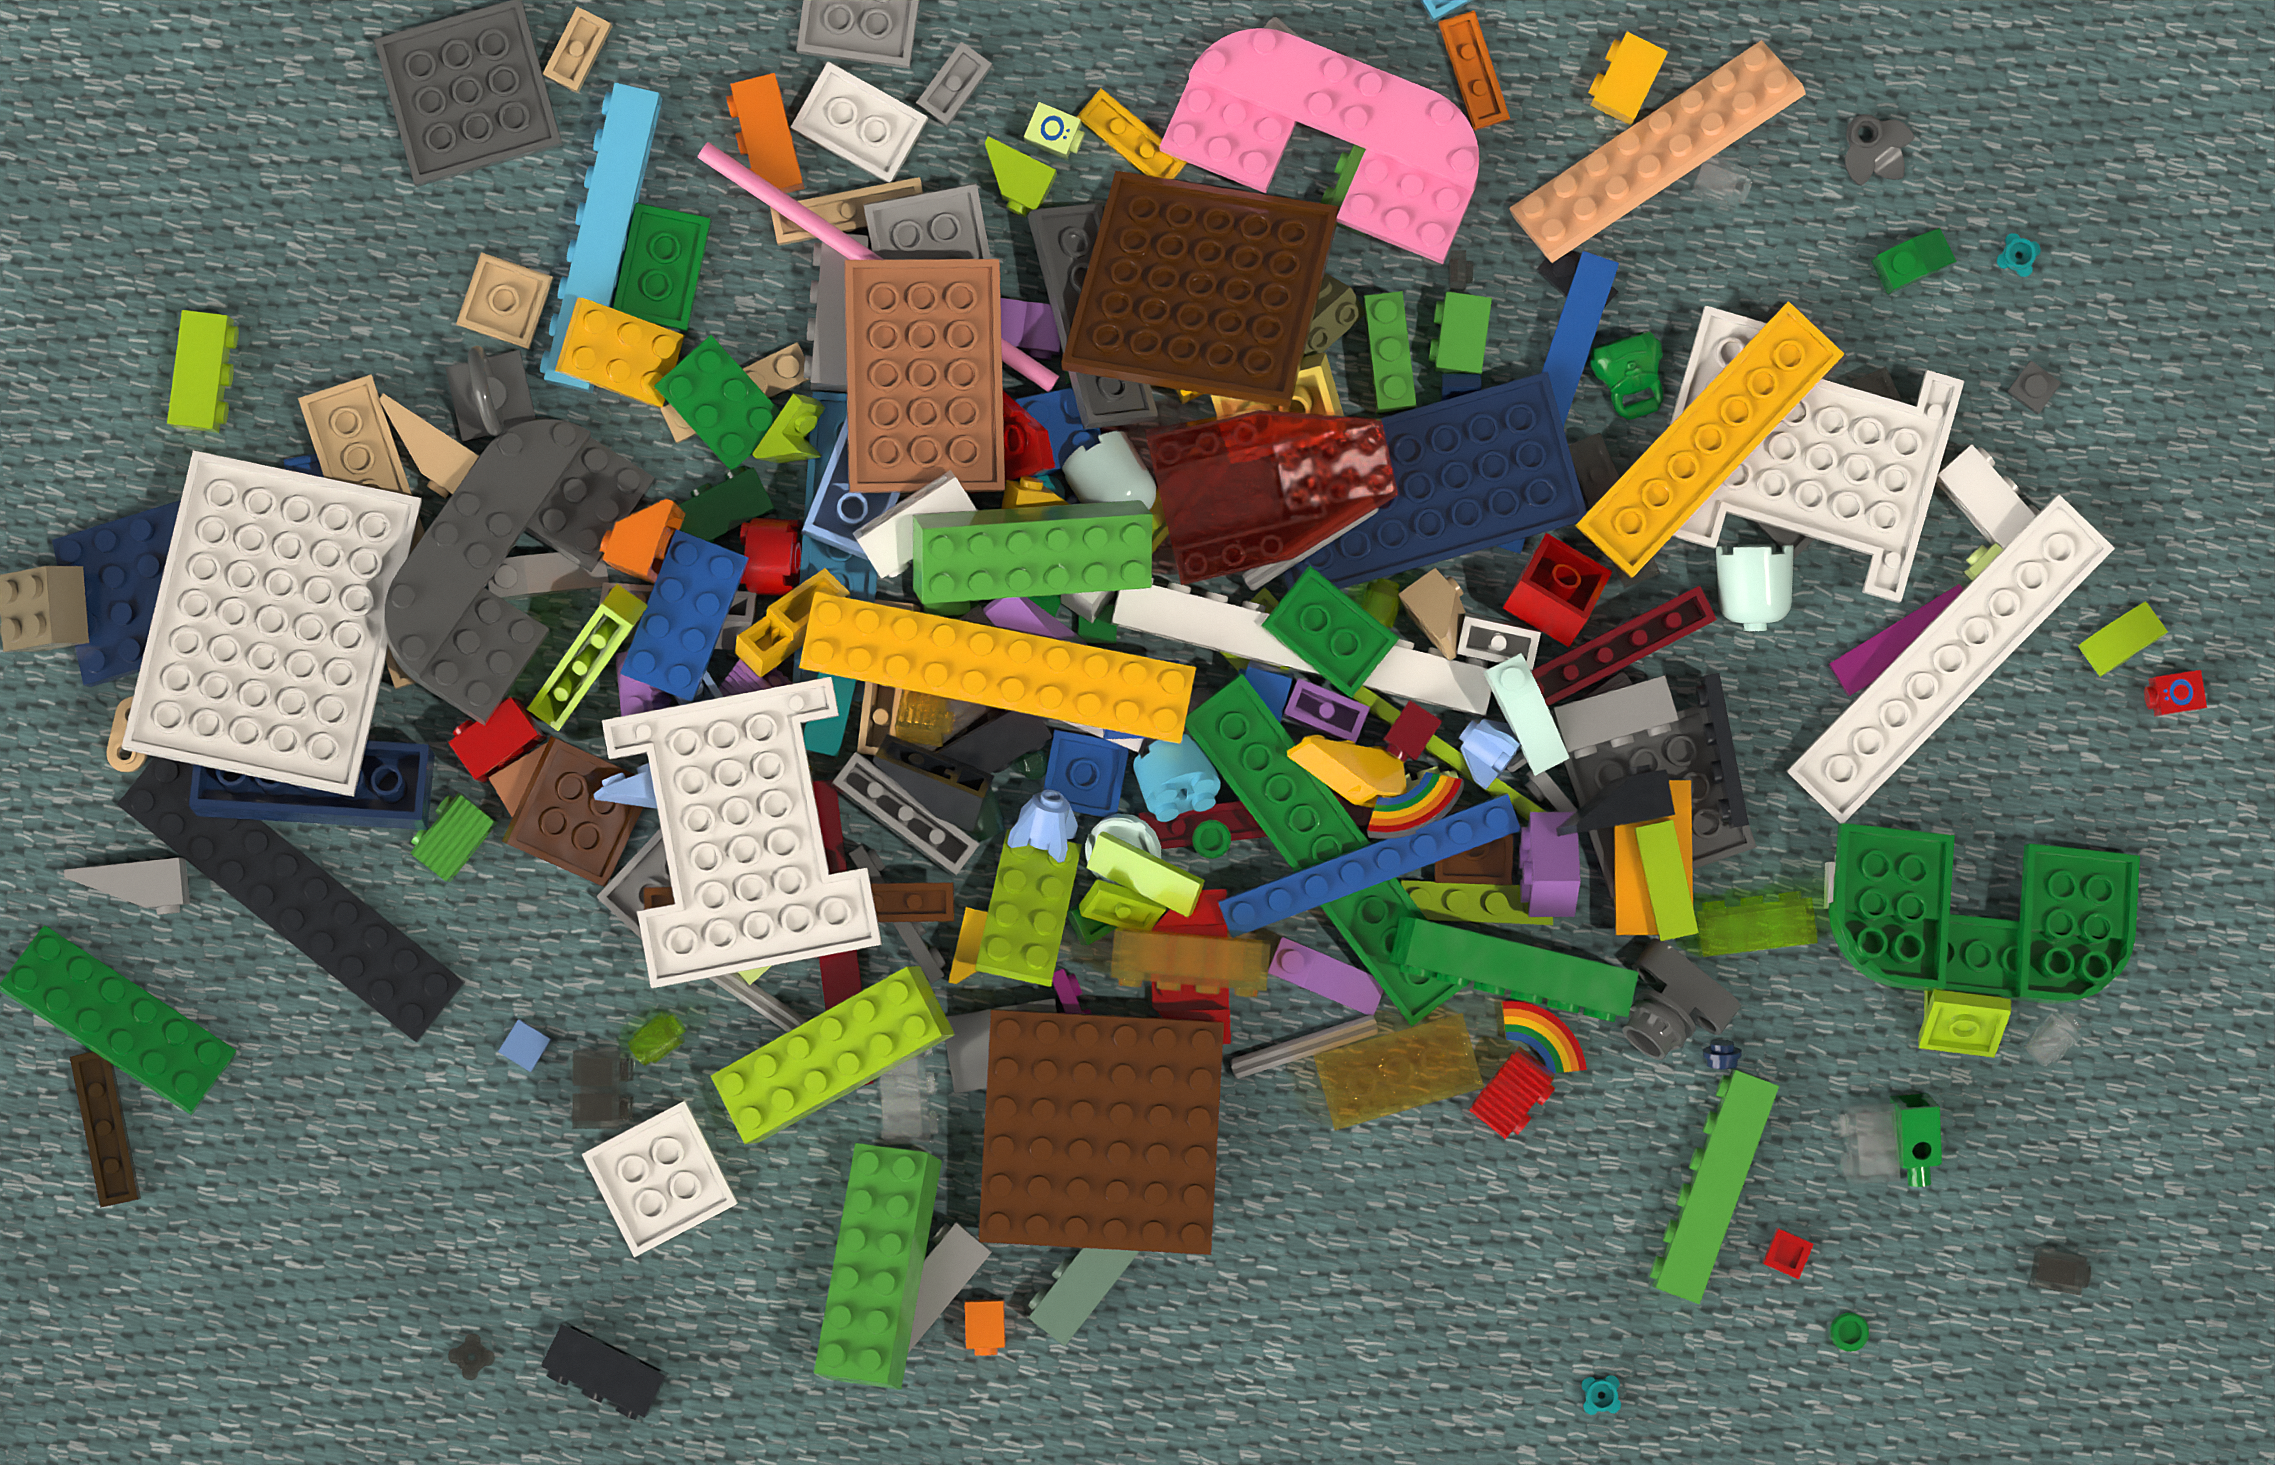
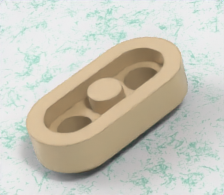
[107,696,147,773]

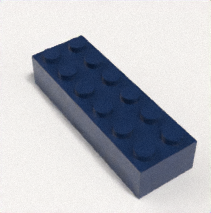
[189,741,435,830]

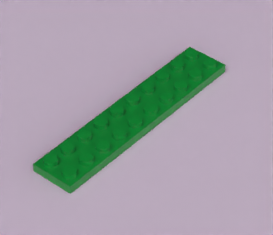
[1185,673,1471,1027]

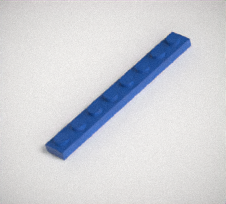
[1217,793,1521,938]

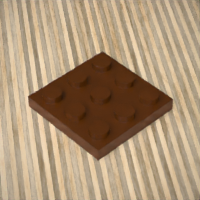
[502,736,643,887]

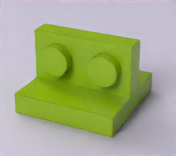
[1918,989,2011,1058]

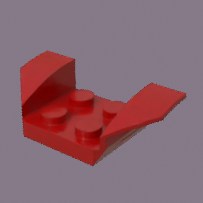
[1150,889,1231,1044]

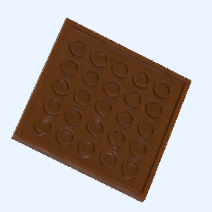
[1062,171,1339,408]
[978,1009,1224,1255]

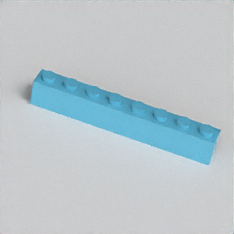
[540,83,663,394]

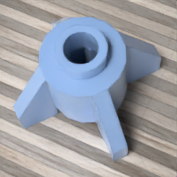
[1459,719,1520,790]
[1007,790,1078,862]

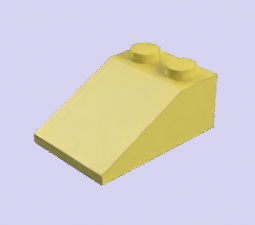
[1211,352,1346,463]

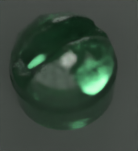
[1015,748,1048,780]

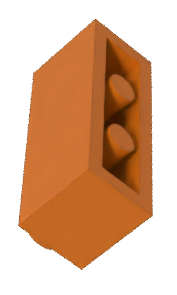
[726,73,805,193]

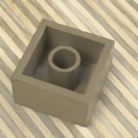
[0,566,89,652]

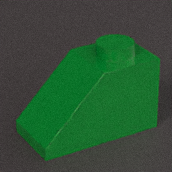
[1871,228,1957,295]

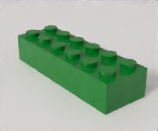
[1390,916,1639,1022]

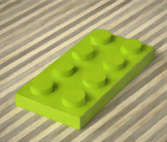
[975,829,1082,987]

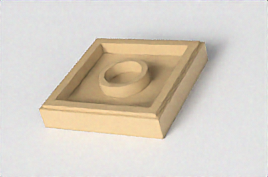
[456,252,554,350]

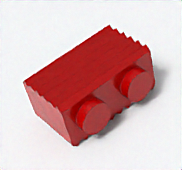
[1469,1046,1555,1139]

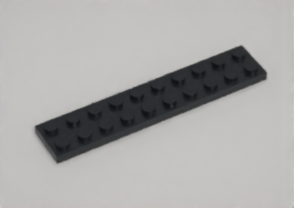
[117,756,465,1042]

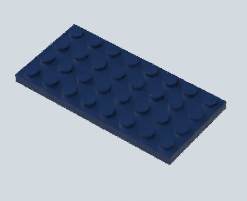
[1252,371,1587,590]

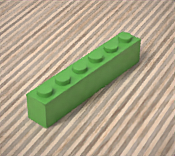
[1649,1069,1779,1305]

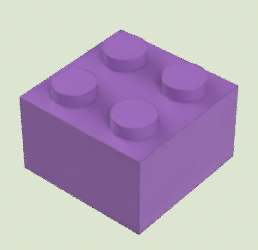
[1519,812,1580,917]

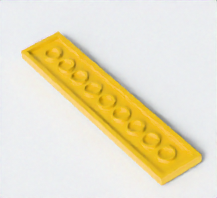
[799,592,1196,744]

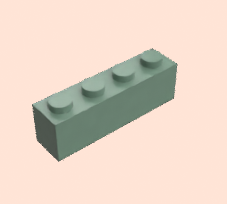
[1027,1248,1140,1347]

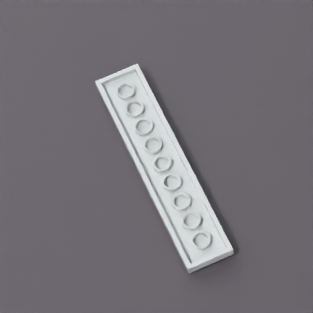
[1786,494,2115,824]

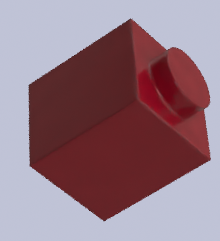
[1382,700,1442,763]

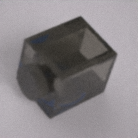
[2029,1247,2091,1296]

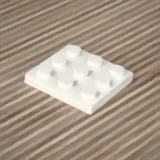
[582,1101,738,1257]

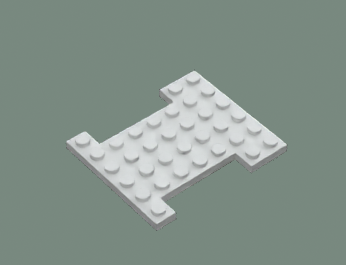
[1670,306,1964,603]
[602,677,882,988]

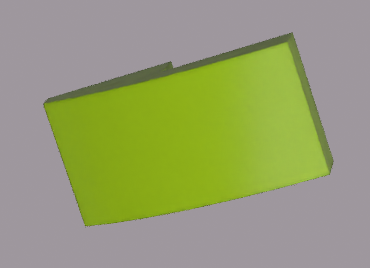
[2078,601,2168,677]

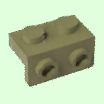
[1304,273,1365,357]

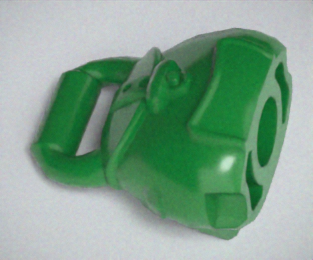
[1590,331,1664,420]

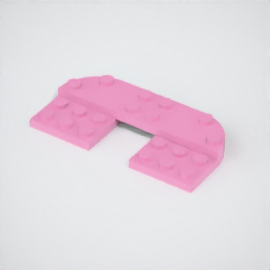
[1160,28,1479,264]

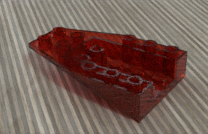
[1145,409,1398,585]

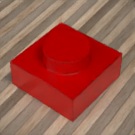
[1762,1228,1814,1279]

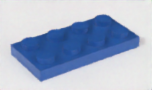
[620,529,749,702]

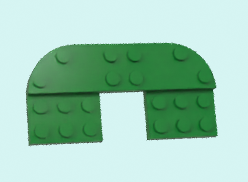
[1829,823,2140,1004]

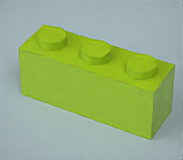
[167,310,239,433]

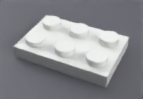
[790,62,928,183]

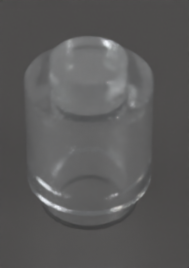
[2024,1011,2082,1068]

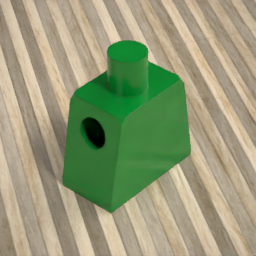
[1889,1093,1942,1187]

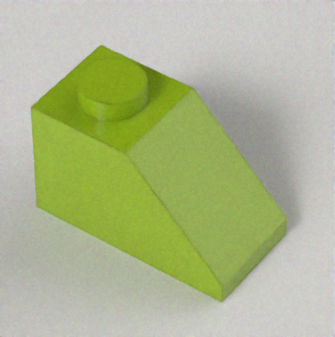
[985,136,1057,218]

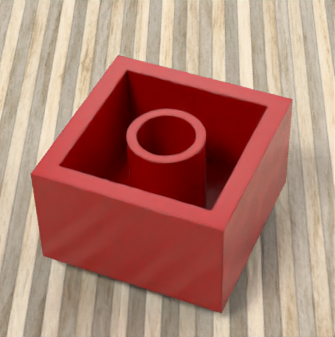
[1503,533,1612,647]
[448,697,547,783]

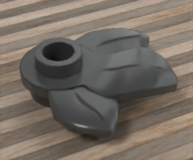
[1844,114,1915,186]

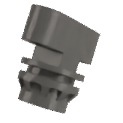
[1623,938,1741,1060]

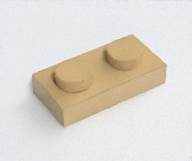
[543,7,612,93]

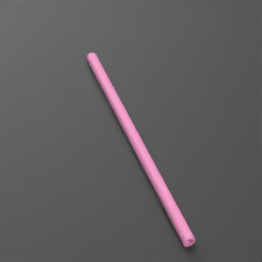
[698,142,1060,392]

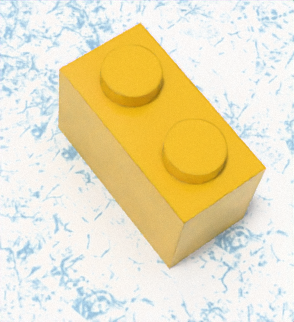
[1588,32,1668,125]

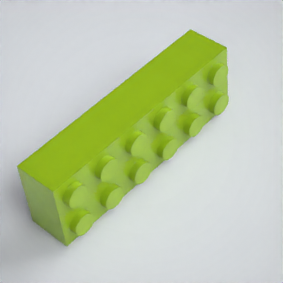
[711,966,955,1144]

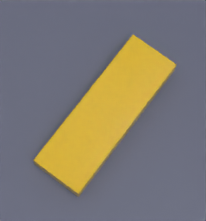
[1077,88,1188,180]

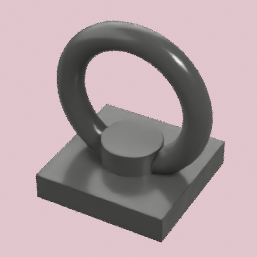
[445,346,537,443]

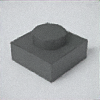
[2007,360,2061,415]

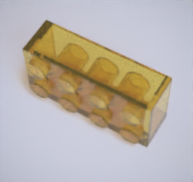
[1111,927,1270,997]
[1312,1013,1484,1130]

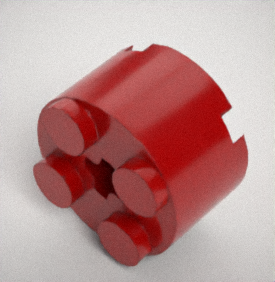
[740,518,803,596]

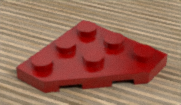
[971,391,1055,494]

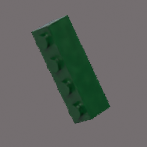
[638,465,777,580]

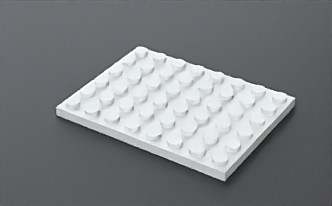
[122,451,422,797]

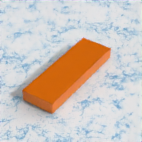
[1438,10,1510,131]

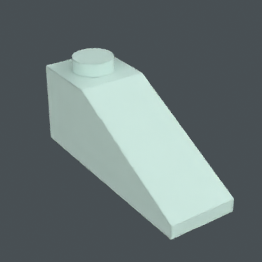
[1483,653,1569,776]

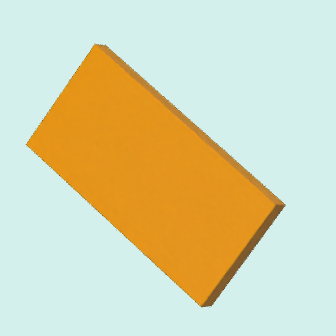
[1613,780,1693,935]

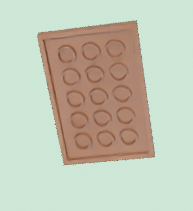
[844,259,1005,493]

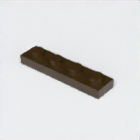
[70,1052,141,1208]

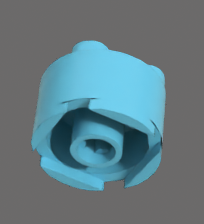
[1133,734,1220,822]

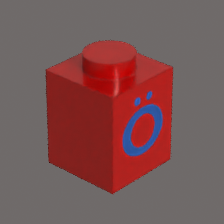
[2144,670,2207,717]

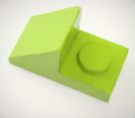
[752,393,826,464]

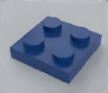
[1043,730,1129,818]

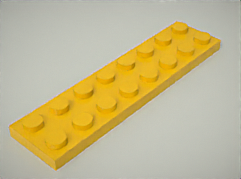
[1575,301,1844,579]

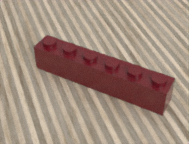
[1491,586,1717,725]

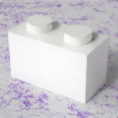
[1457,612,1541,670]

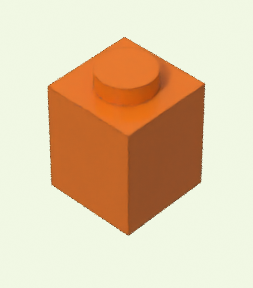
[965,1299,1006,1356]

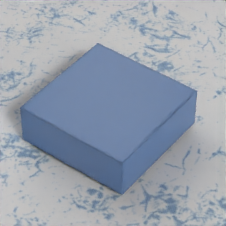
[498,1019,552,1072]

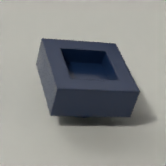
[1441,373,1481,401]

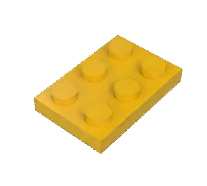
[555,297,685,408]

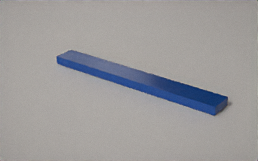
[1497,251,1619,554]

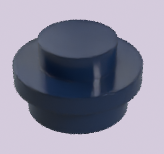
[1703,1040,1742,1069]

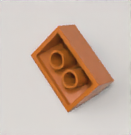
[600,499,686,584]

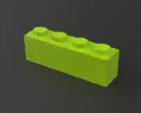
[527,583,648,731]

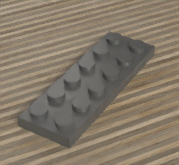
[1027,203,1158,429]

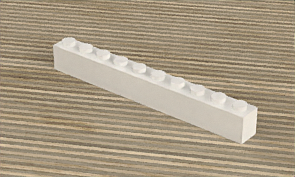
[1110,578,1492,717]

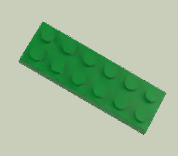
[0,925,236,1116]

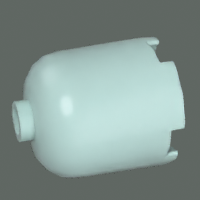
[1062,431,1156,510]
[1716,544,1793,631]

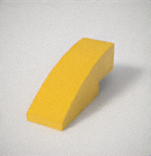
[735,568,850,678]

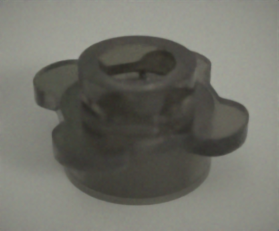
[448,1333,495,1380]

